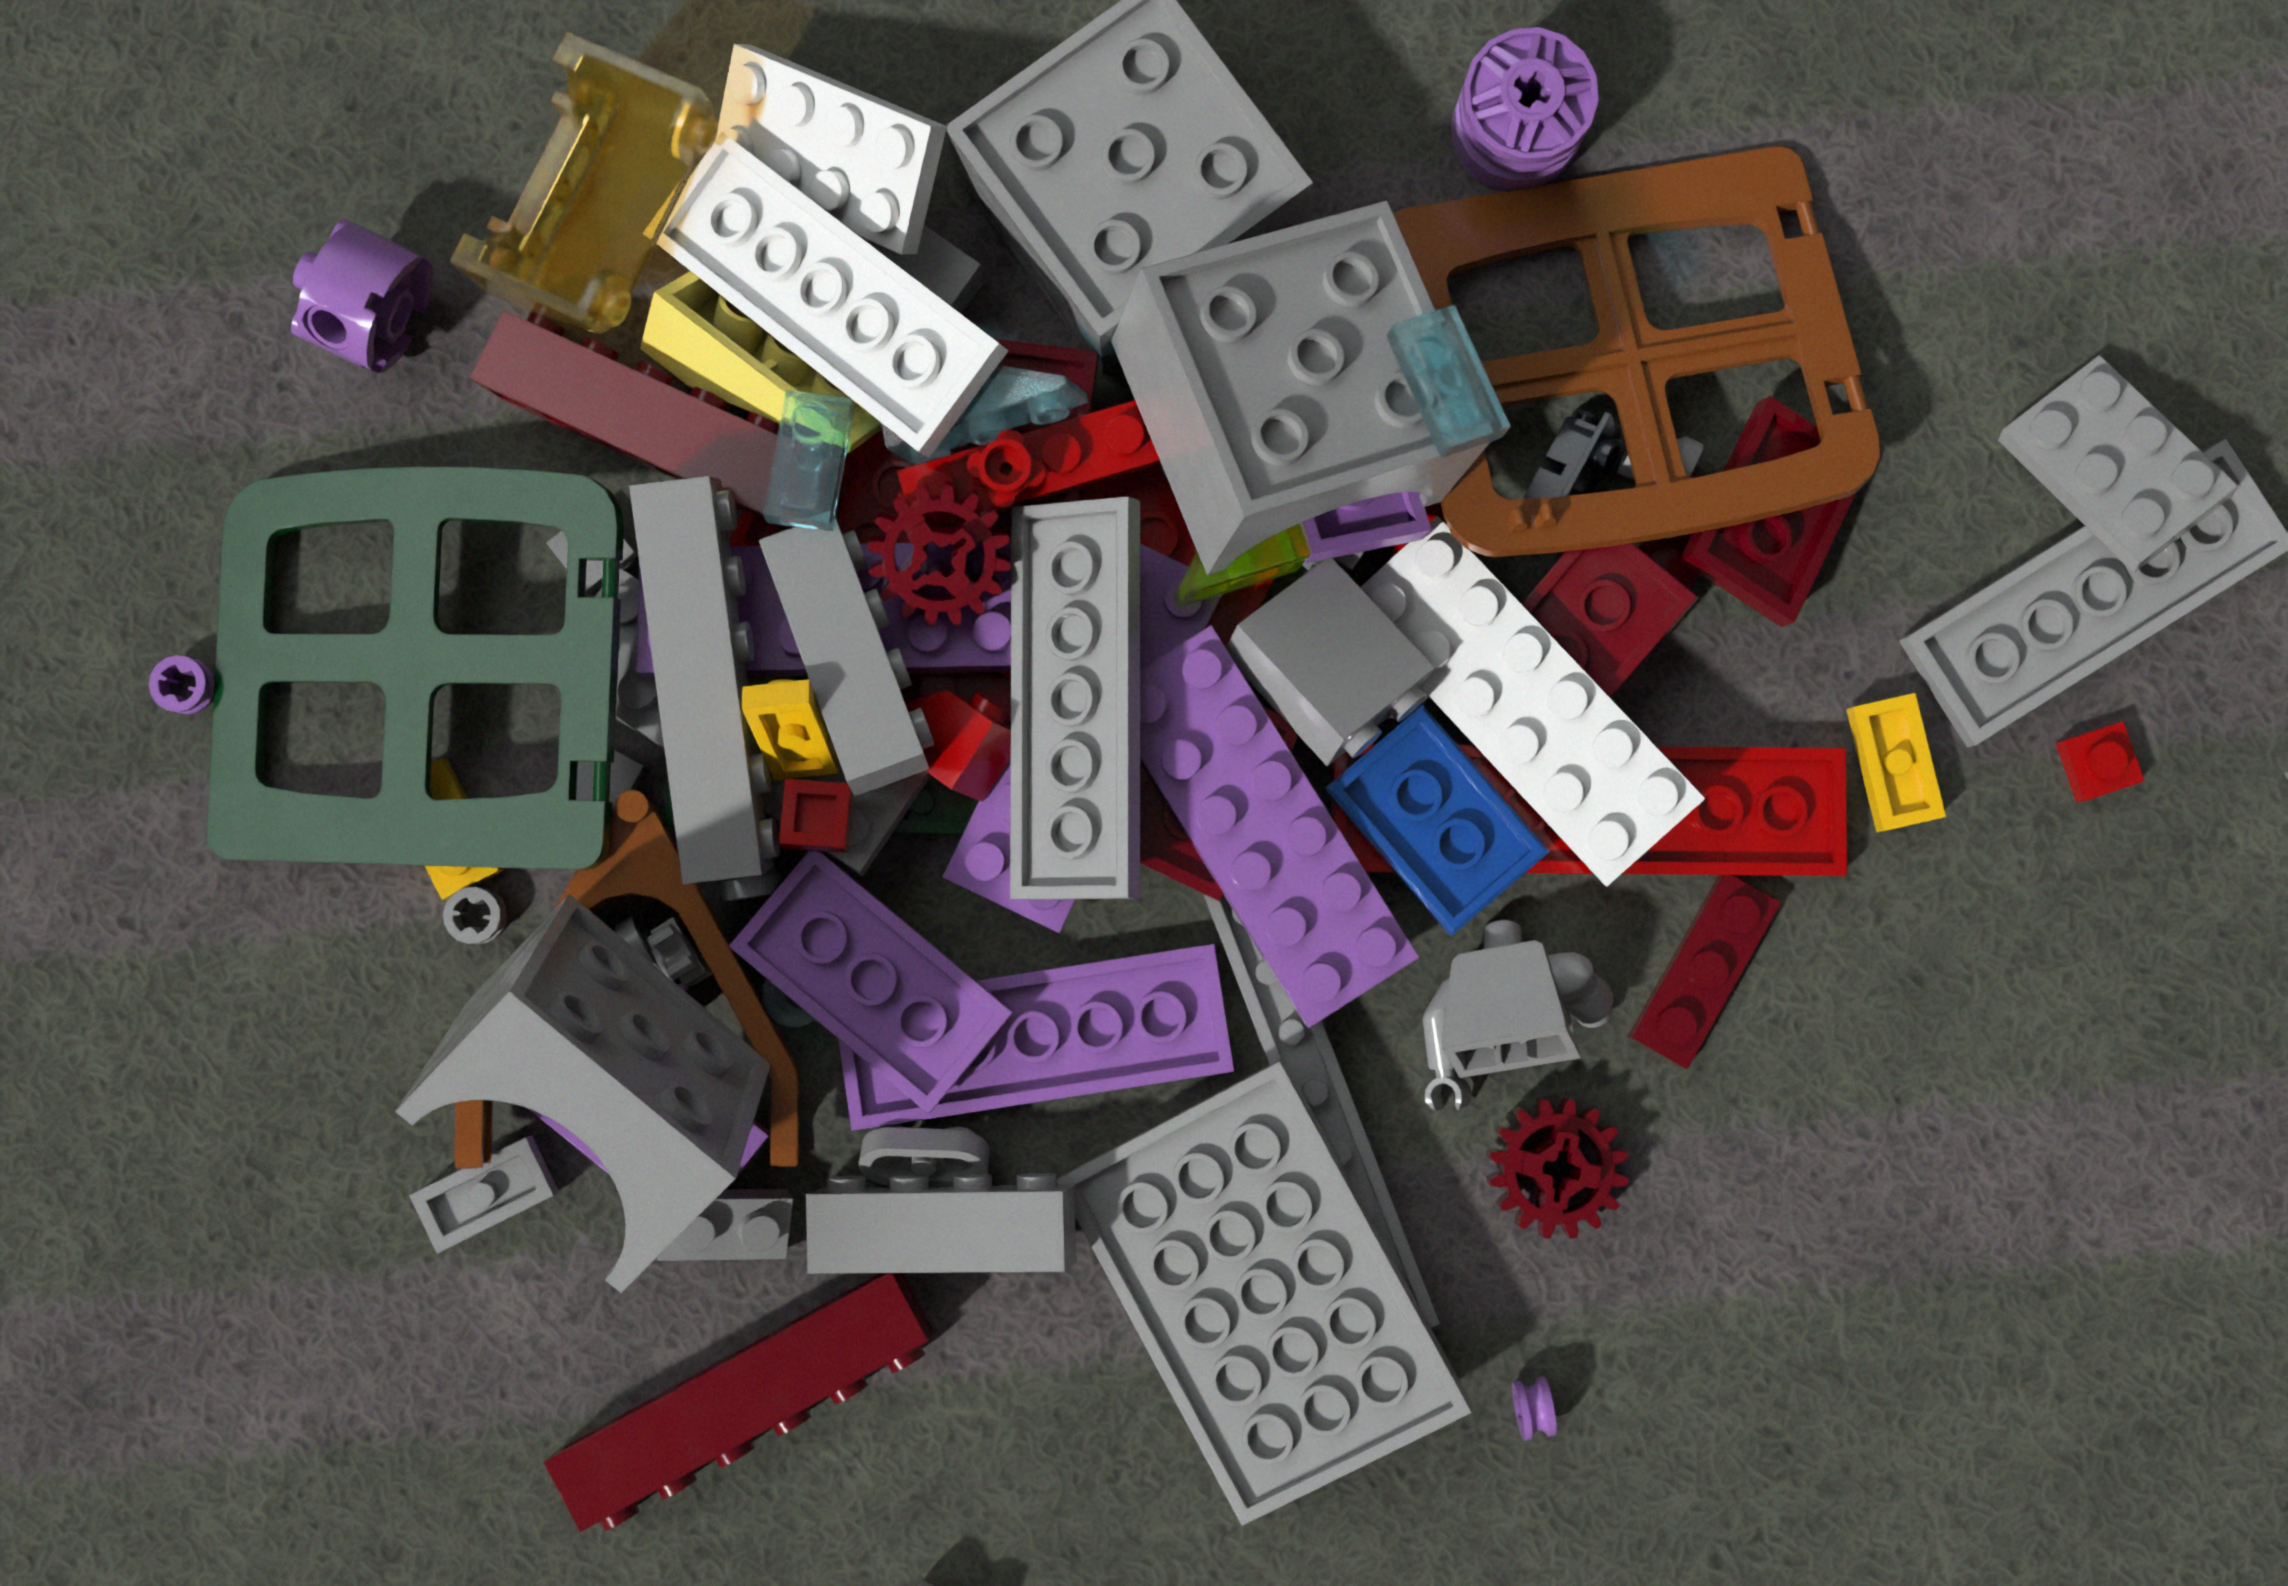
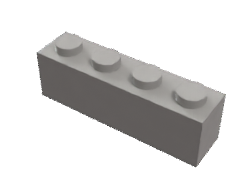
[759,513,935,796]
[806,1173,1077,1274]

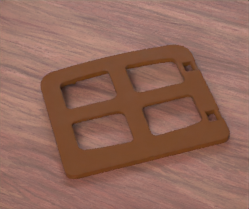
[1393,147,1880,557]

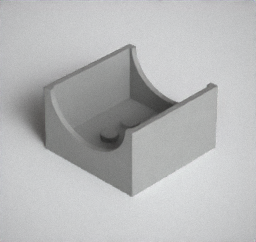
[945,0,1313,374]
[1111,201,1492,575]
[395,894,771,1293]

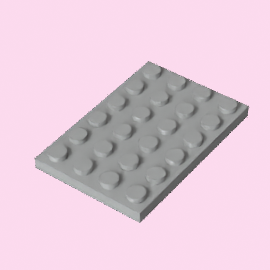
[1056,1058,1473,1526]

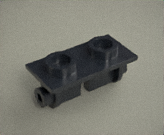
[1523,409,1622,499]

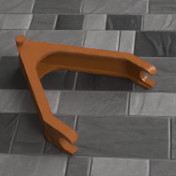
[454,790,799,1169]

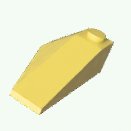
[640,271,887,453]

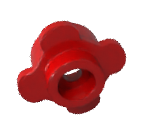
[967,430,1046,509]

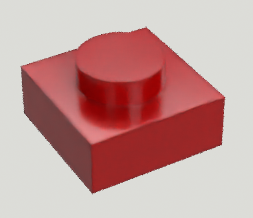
[2055,721,2145,802]
[779,779,854,853]

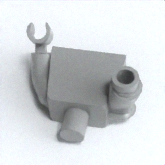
[1423,920,1613,1111]

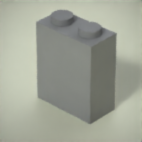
[1226,558,1435,766]

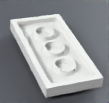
[715,44,947,255]

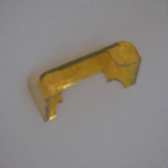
[450,32,718,334]

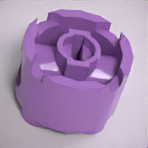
[291,219,433,373]

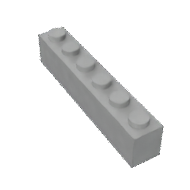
[629,476,780,884]

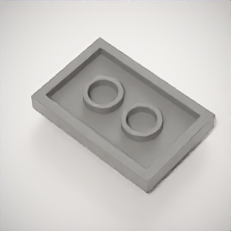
[1998,355,2239,573]

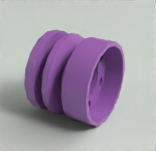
[1451,27,1599,192]

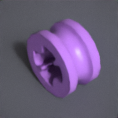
[149,655,215,715]
[1512,1377,1557,1441]

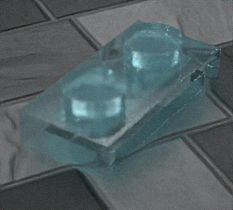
[1386,305,1511,458]
[763,390,854,531]

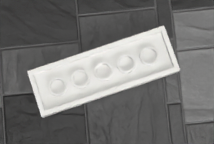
[647,132,1009,458]
[1360,516,1705,887]

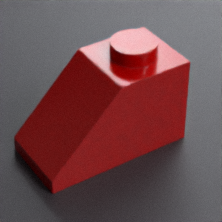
[905,690,1011,802]

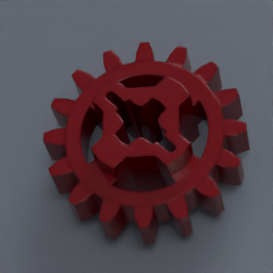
[867,480,1011,626]
[1486,1097,1629,1239]

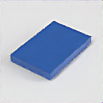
[1324,705,1550,936]

